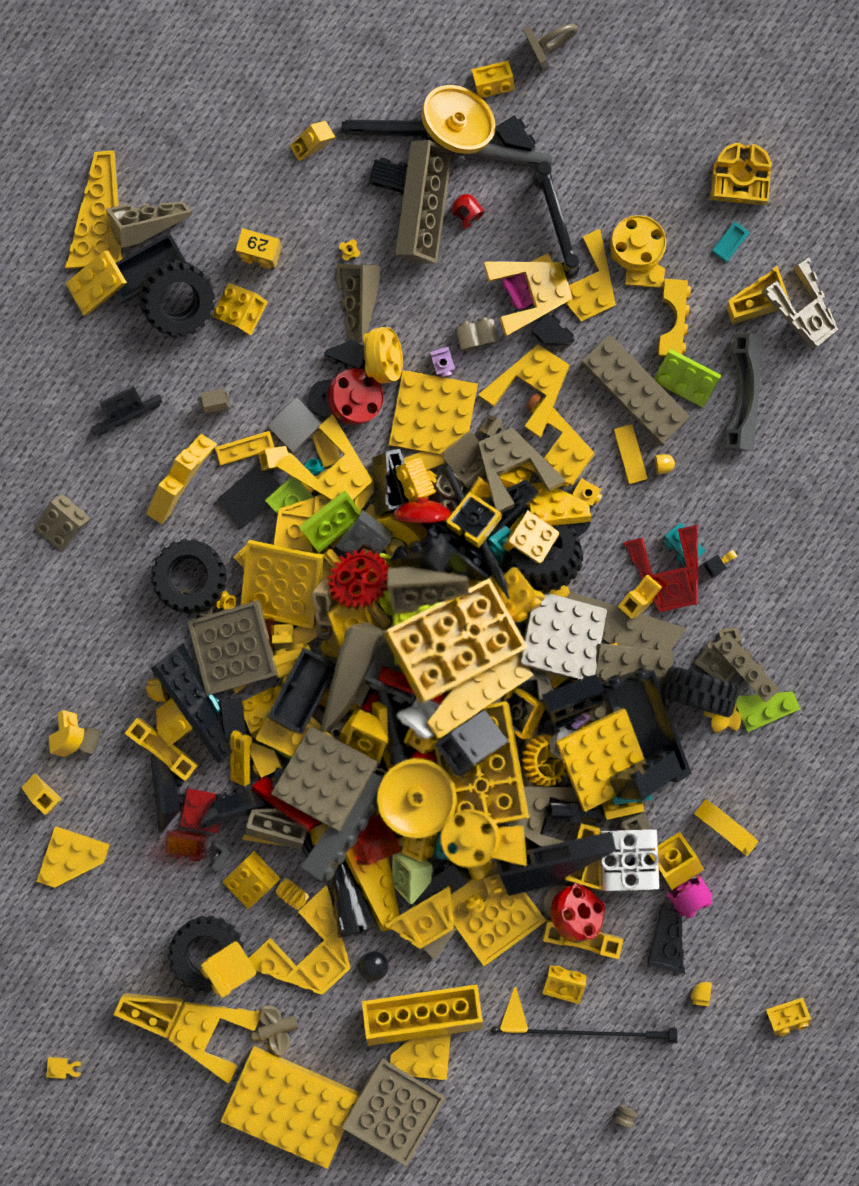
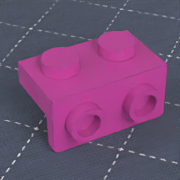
[501,274,533,310]

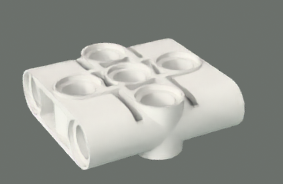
[600,830,659,891]

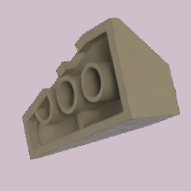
[337,264,380,343]
[388,567,469,613]

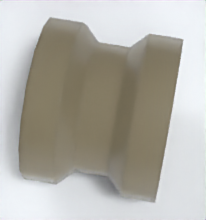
[615,1105,638,1128]

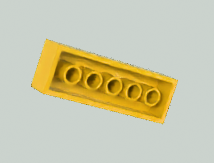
[362,984,484,1046]

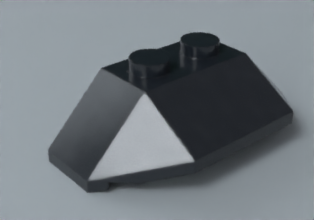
[427,521,492,581]
[150,754,184,832]
[198,786,274,829]

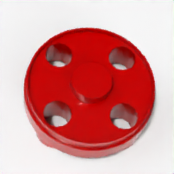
[328,369,384,425]
[551,884,606,942]

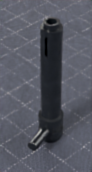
[341,119,434,142]
[376,689,417,766]

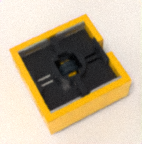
[446,492,502,548]
[504,686,545,739]

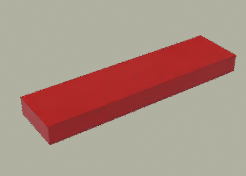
[252,776,321,831]

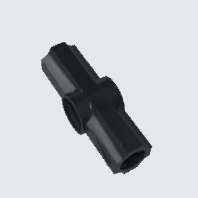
[545,802,604,823]

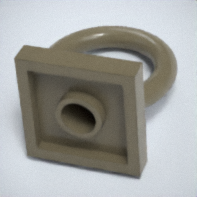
[523,24,578,72]

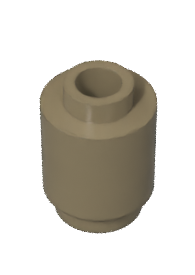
[78,726,101,756]

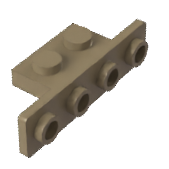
[714,633,779,702]

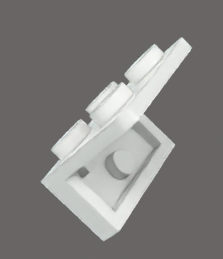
[397,698,440,738]

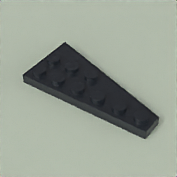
[150,643,232,763]

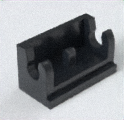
[219,698,246,739]

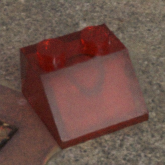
[352,815,401,865]
[165,828,209,862]

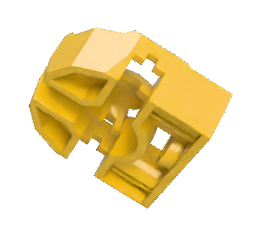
[710,143,772,206]

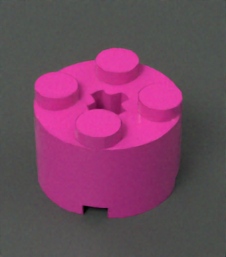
[667,874,713,919]

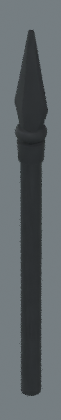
[443,466,510,600]

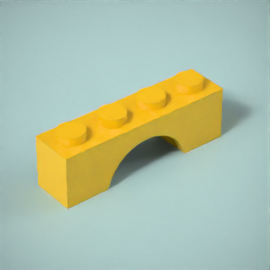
[657,279,691,358]
[125,717,200,781]
[542,919,623,959]

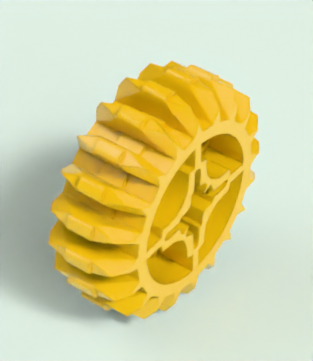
[520,734,566,787]

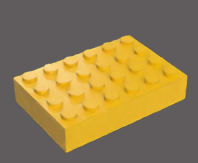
[383,578,527,704]
[435,701,529,827]
[221,1046,360,1169]

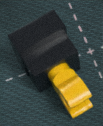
[703,550,737,578]

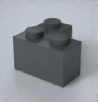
[336,510,393,555]

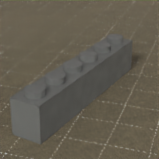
[301,773,383,884]

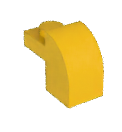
[618,575,662,619]
[49,710,84,757]

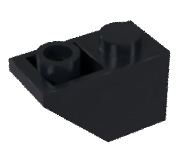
[495,115,536,151]
[531,313,575,346]
[324,340,365,370]

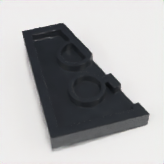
[647,907,685,974]

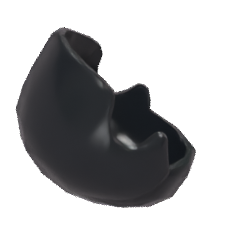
[358,951,389,981]

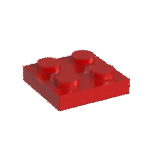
[180,788,221,833]

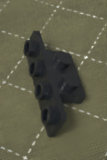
[91,386,163,435]

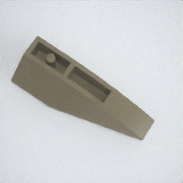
[321,622,386,732]

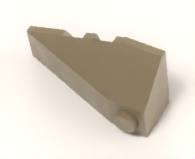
[106,202,192,248]

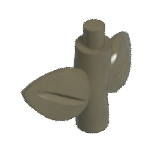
[252,1005,299,1057]

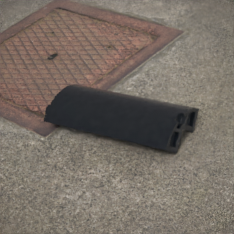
[602,667,692,783]

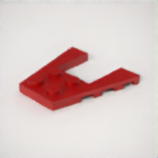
[623,524,698,612]

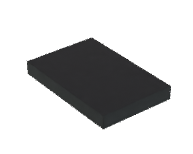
[217,462,281,529]

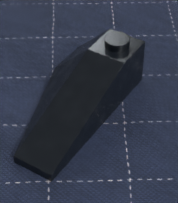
[484,479,539,544]

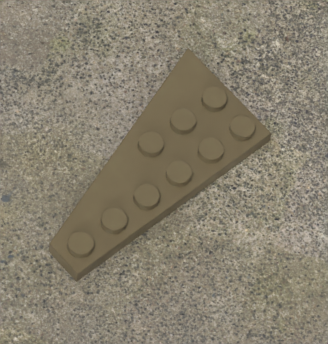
[567,592,687,651]

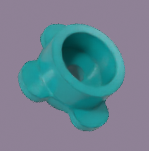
[304,458,324,476]

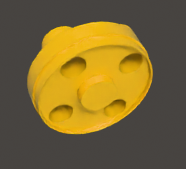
[610,215,666,272]
[363,327,403,384]
[441,809,499,868]

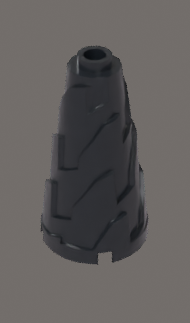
[332,860,376,938]

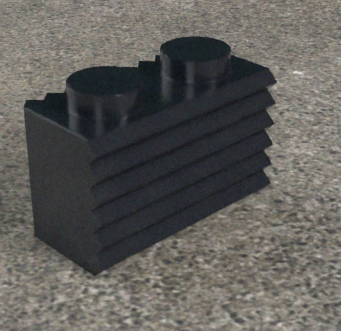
[369,157,408,194]

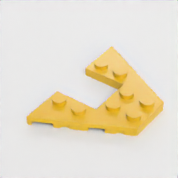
[273,495,359,581]
[248,885,351,995]

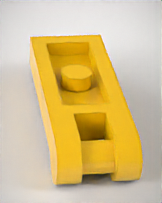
[230,730,252,786]

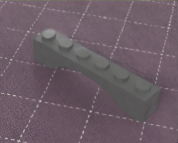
[725,333,764,452]

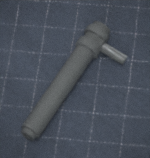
[453,143,553,168]

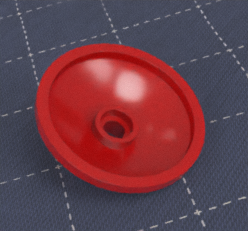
[393,497,452,522]

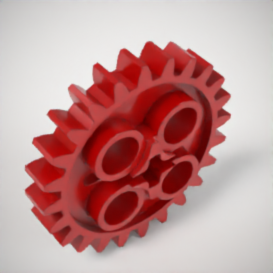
[328,549,390,611]

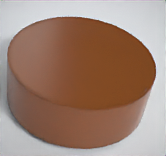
[526,393,542,413]

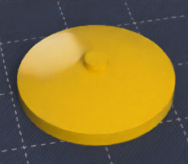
[421,85,495,154]
[378,758,457,838]

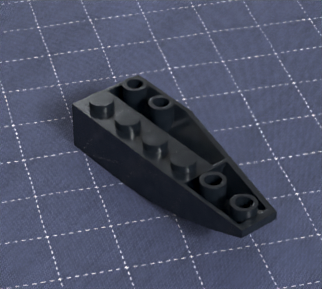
[496,831,617,896]

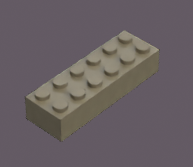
[395,140,453,264]
[581,334,690,446]

